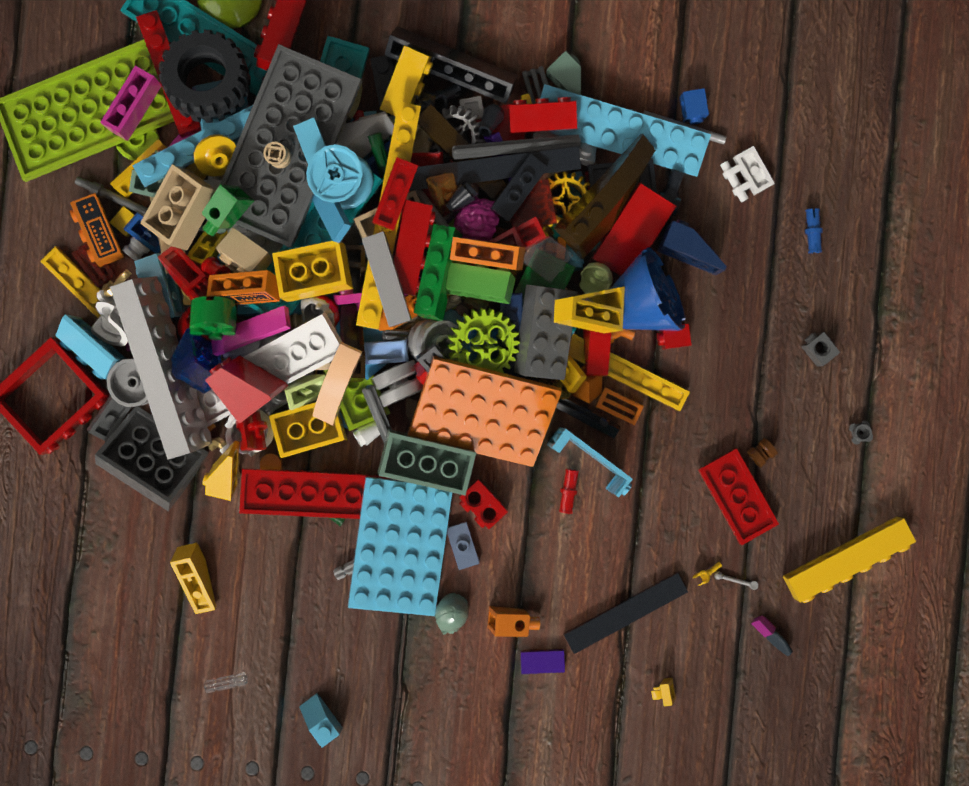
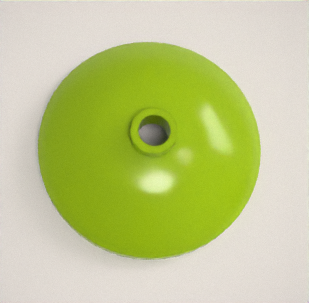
[197,0,262,29]

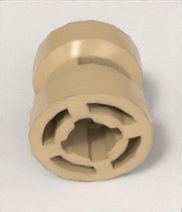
[263,142,291,168]

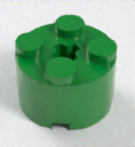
[190,296,237,340]

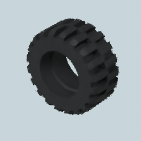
[159,30,251,123]

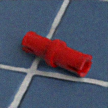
[559,469,579,514]

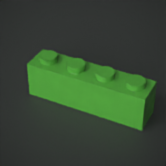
[420,261,516,304]

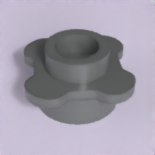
[849,421,873,444]

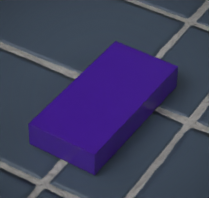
[520,649,565,674]

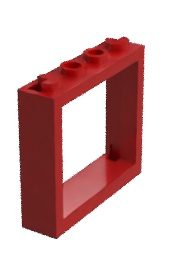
[0,337,110,455]

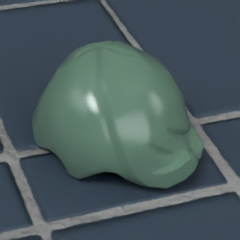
[435,593,469,635]

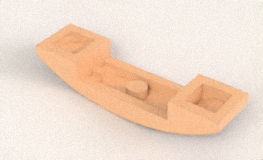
[313,342,362,425]

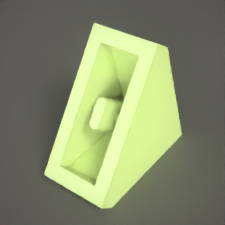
[284,374,325,410]

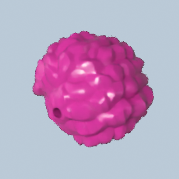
[453,197,500,241]

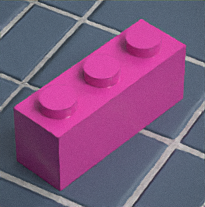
[100,66,161,141]

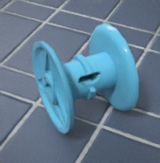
[306,144,374,209]

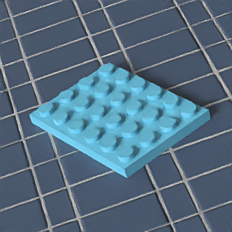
[348,477,452,616]

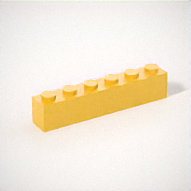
[783,516,916,603]

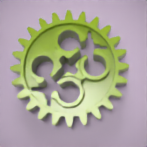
[447,308,520,373]

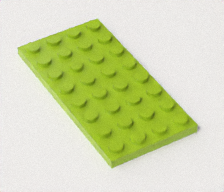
[0,39,174,182]

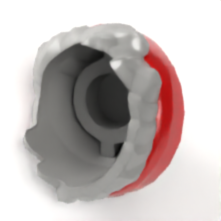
[300,295,339,328]

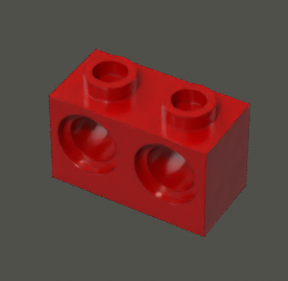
[459,479,508,529]

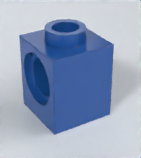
[679,88,709,125]

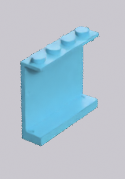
[547,427,632,497]

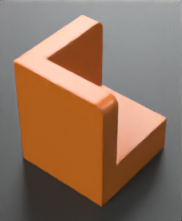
[572,365,602,403]

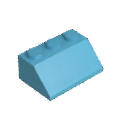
[56,314,127,380]

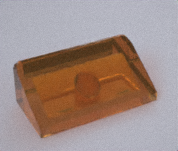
[426,173,457,217]

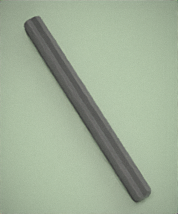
[452,135,581,159]

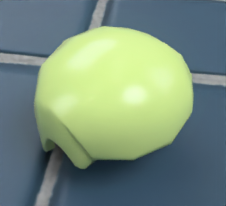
[579,262,613,294]

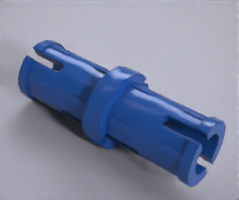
[805,208,823,254]

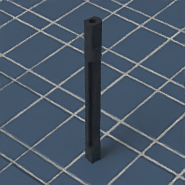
[497,368,620,439]

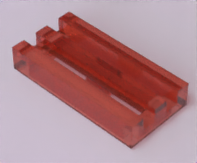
[71,242,117,288]

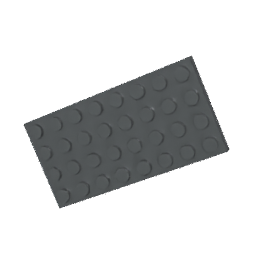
[220,44,363,249]

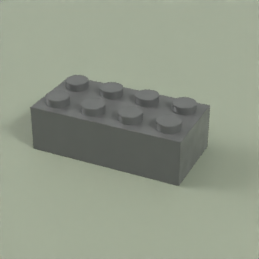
[514,284,578,380]

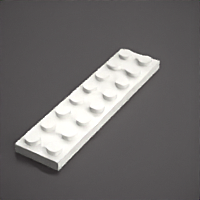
[193,312,342,427]

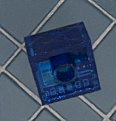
[171,328,222,394]

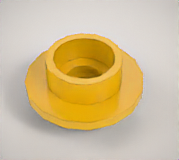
[194,134,236,177]

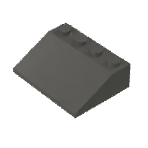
[95,406,209,512]

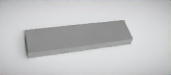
[362,232,412,327]

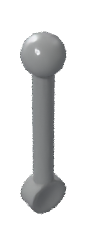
[714,571,758,590]

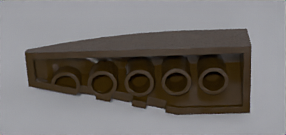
[554,134,656,260]

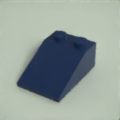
[657,220,727,275]

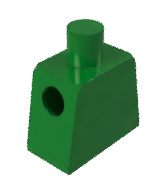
[202,185,254,236]

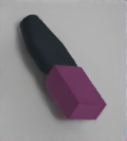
[751,615,793,656]

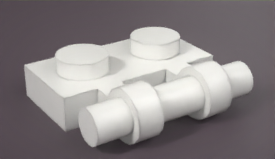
[720,146,775,203]

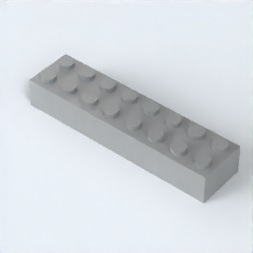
[110,276,212,460]

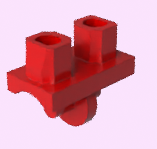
[236,411,268,451]

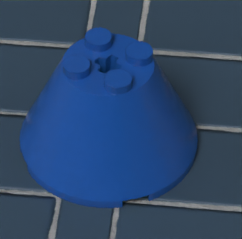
[610,247,685,331]

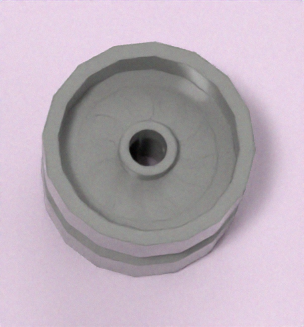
[407,318,460,362]
[107,358,149,407]
[371,360,424,408]

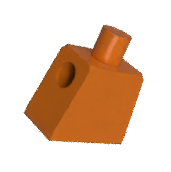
[487,606,540,637]

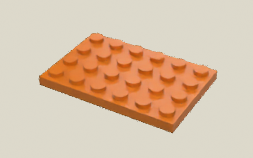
[408,356,562,467]

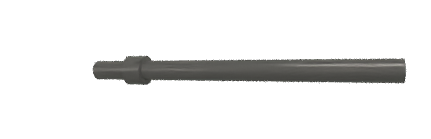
[75,176,198,237]

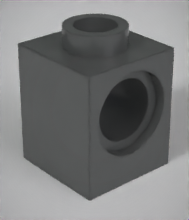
[801,332,840,367]

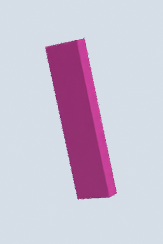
[211,306,291,356]

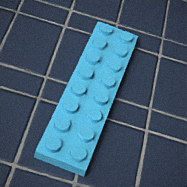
[540,84,711,177]

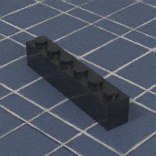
[385,26,518,104]

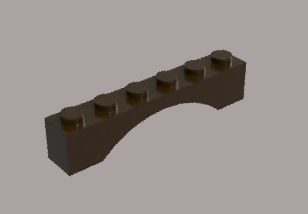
[340,245,365,382]

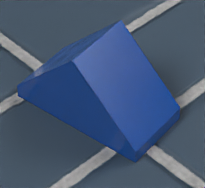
[123,212,161,254]

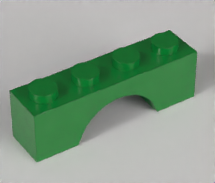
[414,224,463,321]

